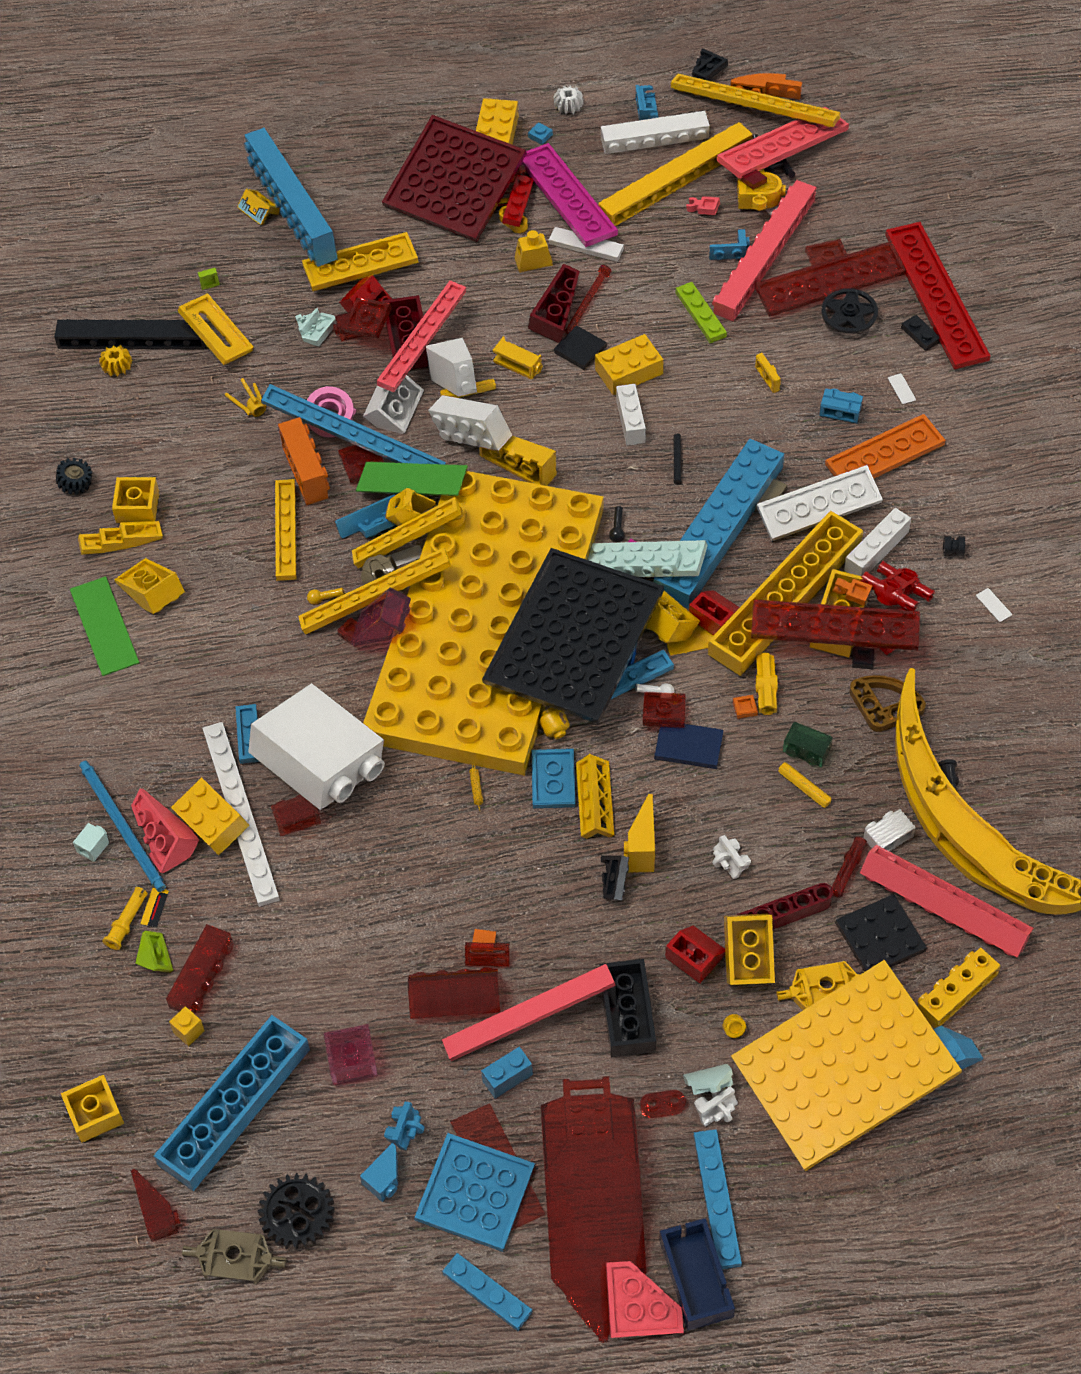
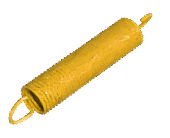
[469,763,483,811]

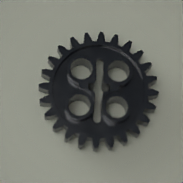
[258,1173,335,1250]

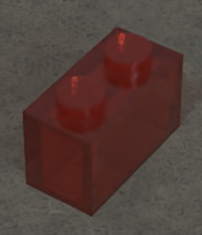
[271,794,321,837]

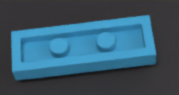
[235,704,260,764]

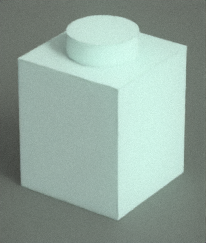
[73,823,109,862]

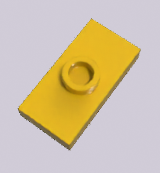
[755,353,781,393]

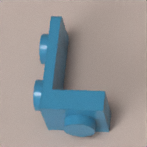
[709,229,750,260]

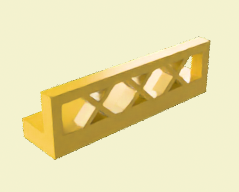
[576,754,614,839]

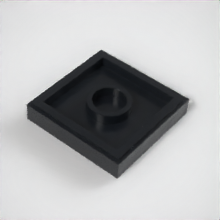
[554,325,607,370]

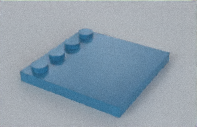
[414,1133,535,1252]

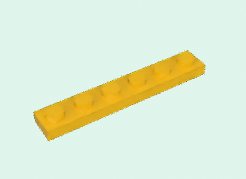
[275,479,297,581]
[352,497,461,568]

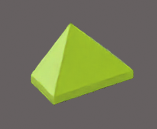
[135,931,173,973]

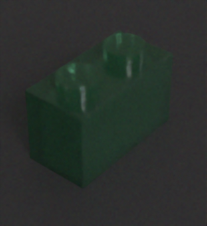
[783,722,833,767]

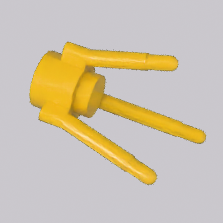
[225,378,267,417]

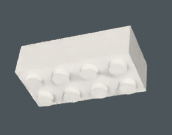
[428,395,512,451]

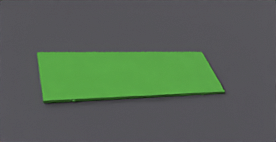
[356,462,468,496]
[70,576,139,676]

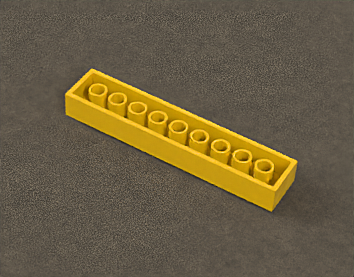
[708,510,863,676]

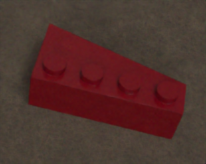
[528,263,580,343]

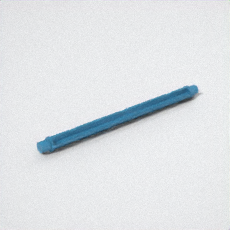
[79,761,166,892]

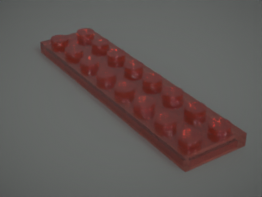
[755,241,906,317]
[751,599,920,651]

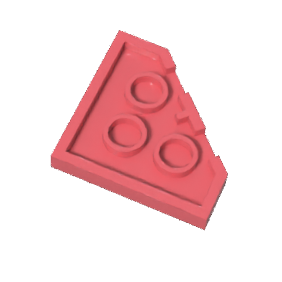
[606,1261,684,1338]

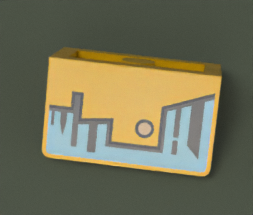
[237,188,280,225]

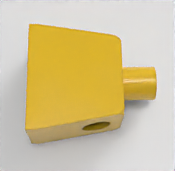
[515,230,553,273]

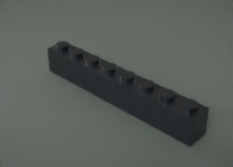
[54,319,207,349]

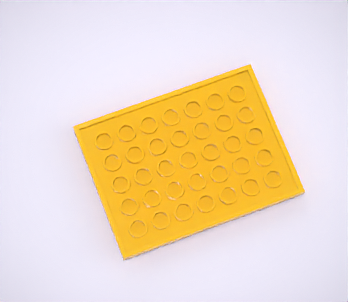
[731,960,962,1171]

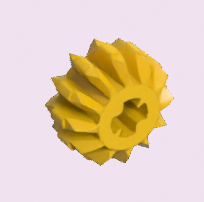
[99,345,132,377]

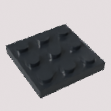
[835,894,927,972]

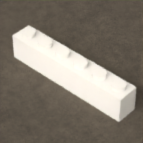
[601,111,710,154]

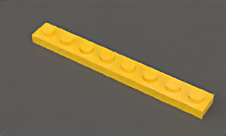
[298,548,451,635]

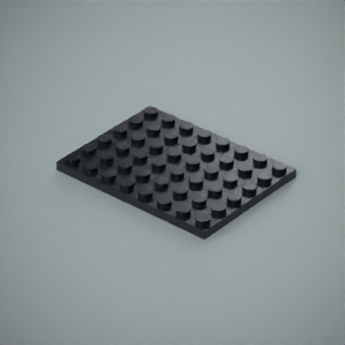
[482,548,664,724]

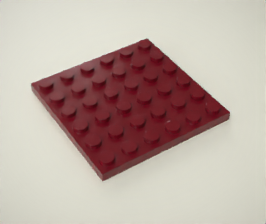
[382,115,527,242]

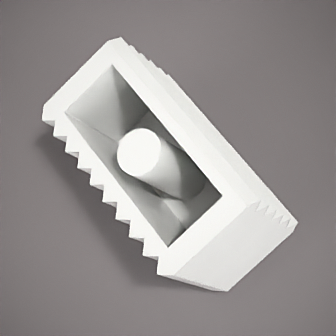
[864,809,915,851]

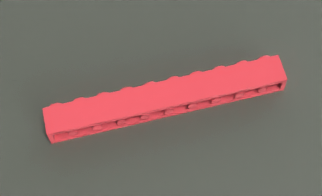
[712,180,816,322]

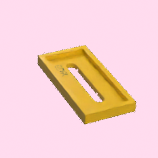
[177,293,254,365]

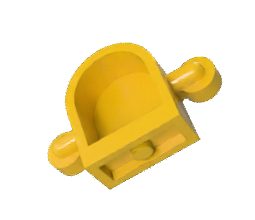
[737,169,786,211]

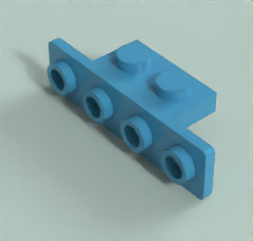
[335,493,397,538]

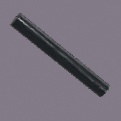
[673,434,681,485]

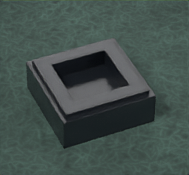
[852,647,875,670]

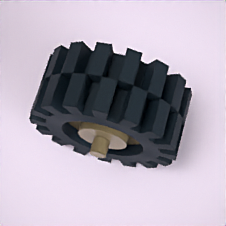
[56,458,92,495]

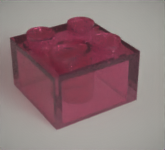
[323,1024,378,1085]

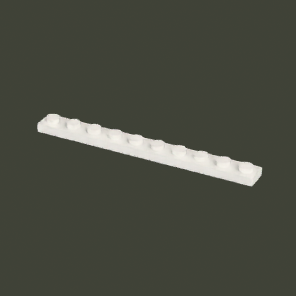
[203,722,280,907]

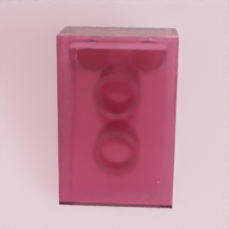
[351,587,411,646]

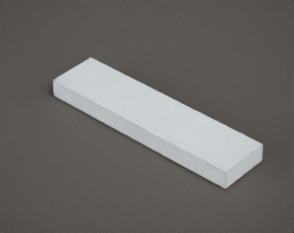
[549,227,624,262]

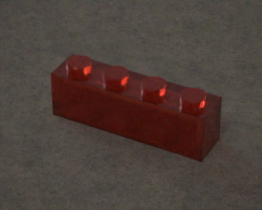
[166,924,234,1014]

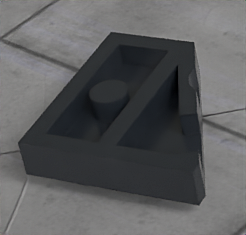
[692,49,728,81]
[601,855,629,901]

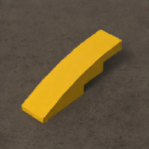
[78,521,163,555]

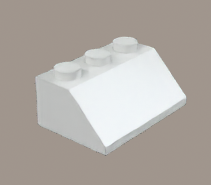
[363,375,424,434]

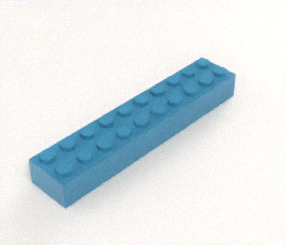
[244,128,338,267]
[654,438,784,609]

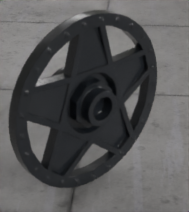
[821,288,878,334]

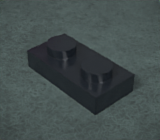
[901,315,940,351]

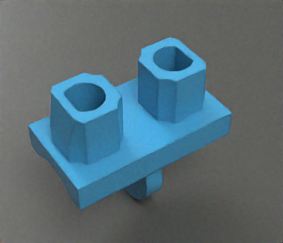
[384,1102,425,1150]

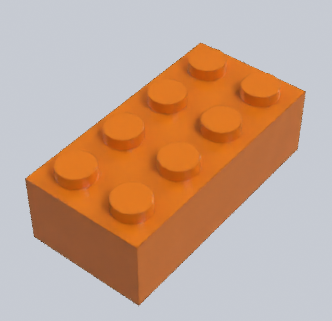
[278,417,330,505]

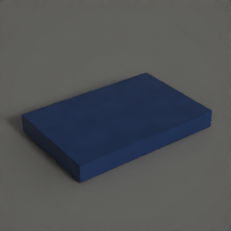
[654,720,724,769]

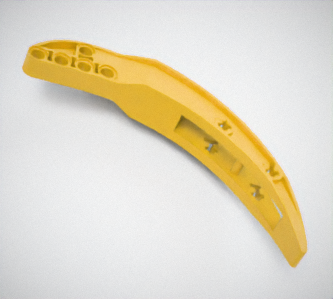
[895,668,1081,915]

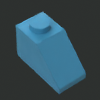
[360,1143,398,1202]

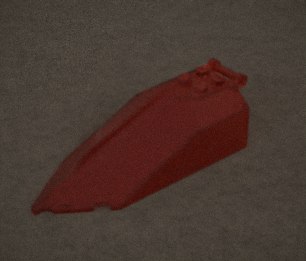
[541,1076,647,1343]

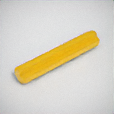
[440,378,496,398]
[778,762,832,808]

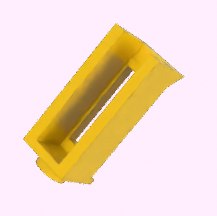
[493,336,543,380]

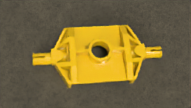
[776,961,860,1010]

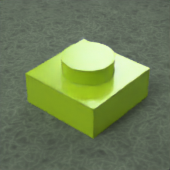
[197,268,220,290]

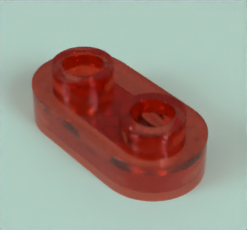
[640,1090,686,1118]

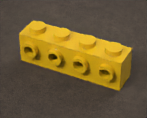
[917,947,1001,1029]

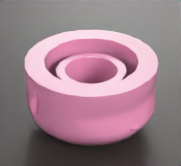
[307,387,356,438]

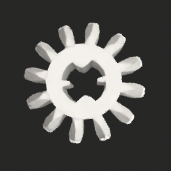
[554,85,583,115]

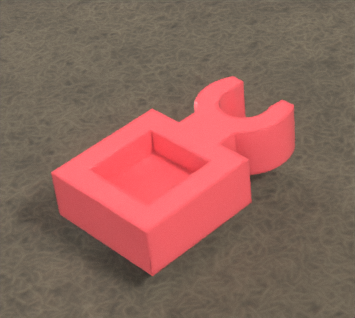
[686,196,720,215]

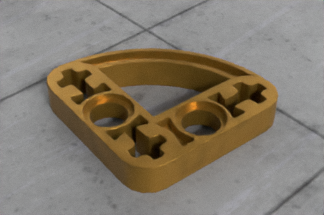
[849,675,926,732]

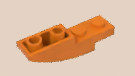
[730,73,802,100]

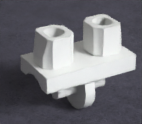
[712,835,751,879]
[694,1086,738,1127]

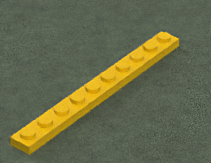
[671,74,840,127]

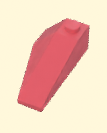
[131,788,199,873]

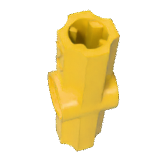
[755,653,778,715]

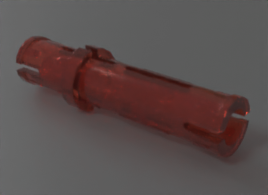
[832,836,867,898]

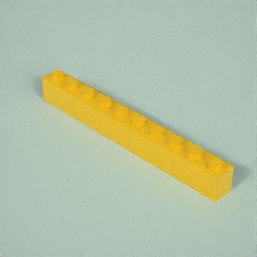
[598,122,753,226]

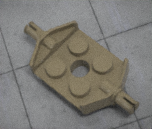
[182,1229,287,1284]

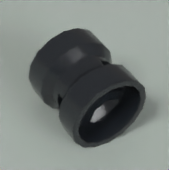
[943,535,965,556]

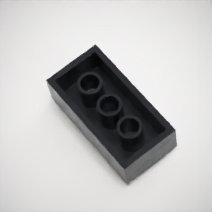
[599,959,656,1057]

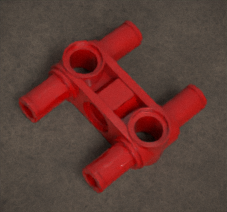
[860,561,935,613]

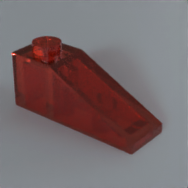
[131,1169,181,1242]

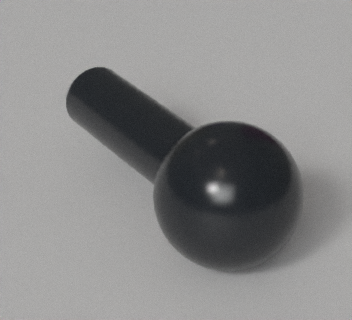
[609,506,625,542]

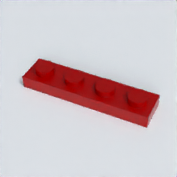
[502,175,534,227]

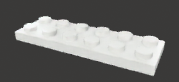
[757,465,883,541]

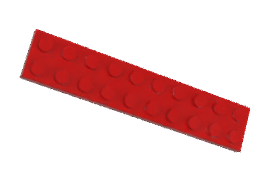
[885,222,991,370]

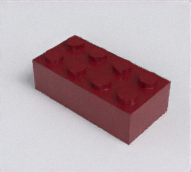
[382,295,429,370]

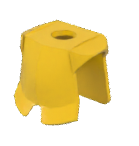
[385,488,436,540]

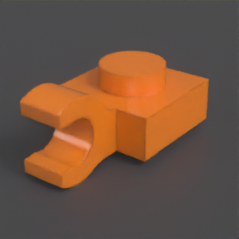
[833,578,872,606]

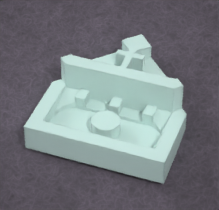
[295,308,339,347]
[683,1064,733,1095]

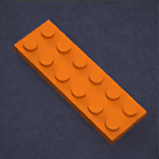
[825,414,946,479]

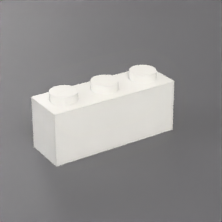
[616,384,646,446]

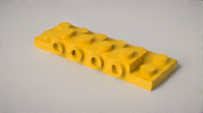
[302,232,418,292]

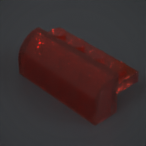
[408,967,500,1019]

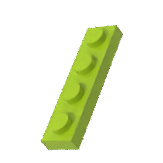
[675,282,727,343]

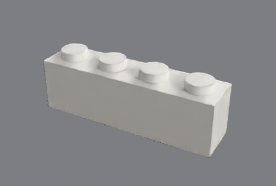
[844,508,911,576]

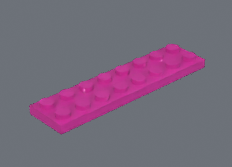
[521,143,618,247]

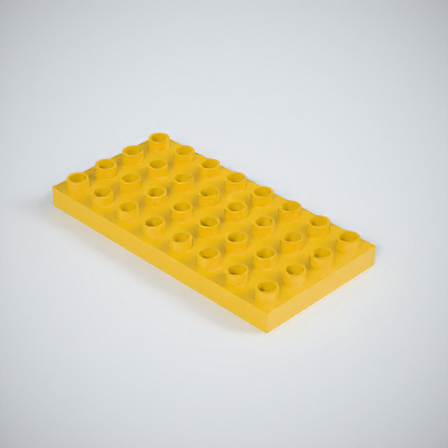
[363,471,604,776]

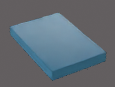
[532,749,575,809]

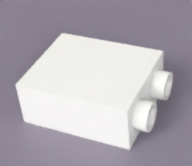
[248,683,385,810]

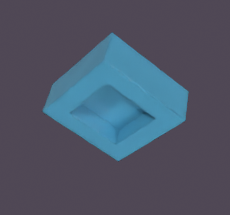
[528,122,553,145]

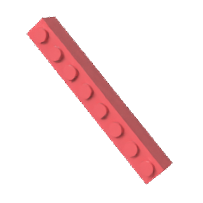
[860,845,1034,957]

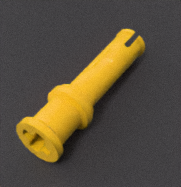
[102,887,148,950]

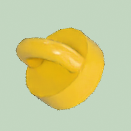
[722,1014,746,1038]

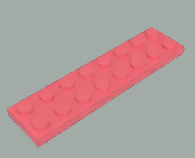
[717,107,849,179]

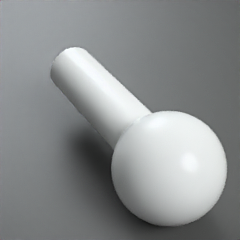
[635,683,675,699]

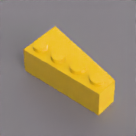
[479,436,557,486]

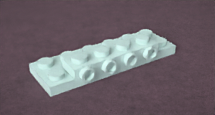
[587,540,708,577]

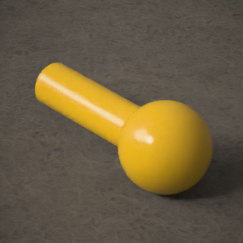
[307,588,345,605]

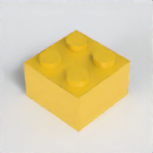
[112,477,159,523]
[61,1075,125,1143]

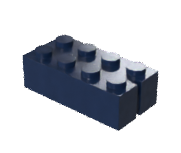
[659,1218,735,1331]

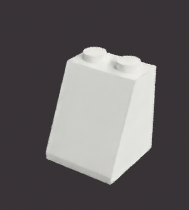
[426,338,477,397]

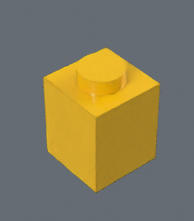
[169,1006,205,1047]

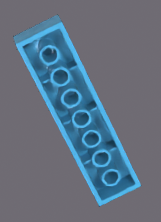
[154,1015,310,1192]

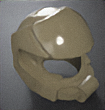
[361,554,405,591]

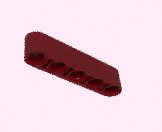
[737,883,833,930]

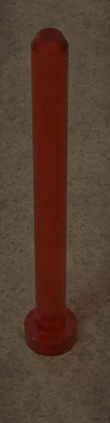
[565,265,612,334]

